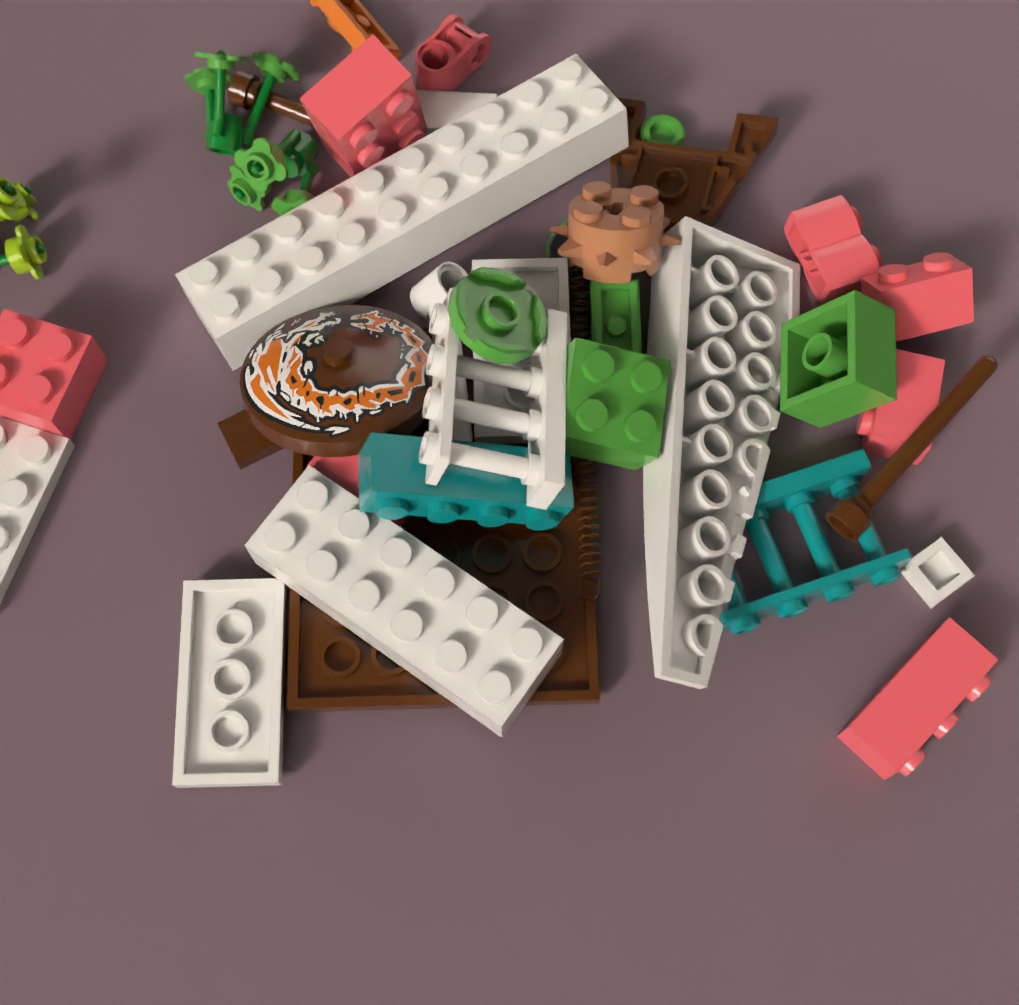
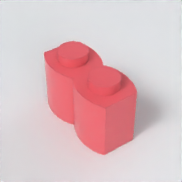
[784,195,882,305]

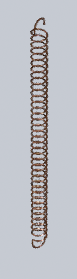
[568,266,603,602]

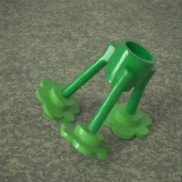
[184,49,301,156]

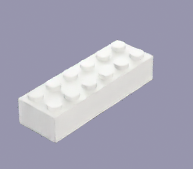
[244,465,564,738]

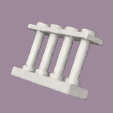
[419,287,567,510]

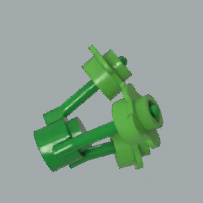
[227,129,320,216]

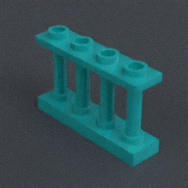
[719,449,912,636]

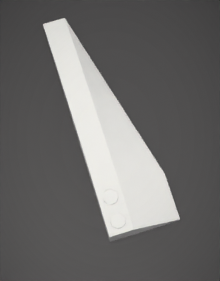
[643,216,800,689]

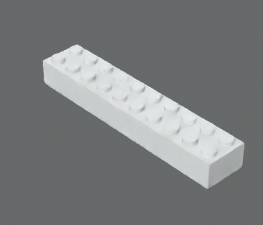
[175,54,629,371]

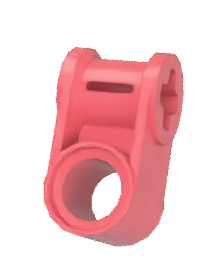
[415,13,493,92]

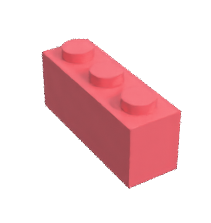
[837,617,999,780]

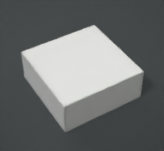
[900,537,975,609]

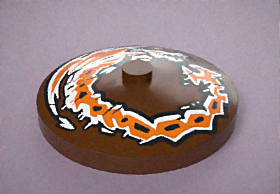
[240,305,433,457]

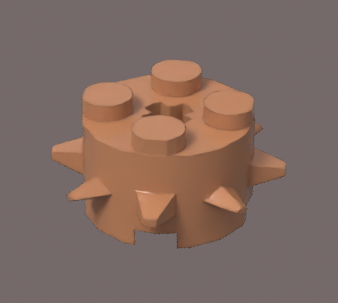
[550,181,681,284]

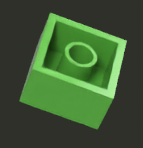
[780,290,897,428]
[565,337,671,470]

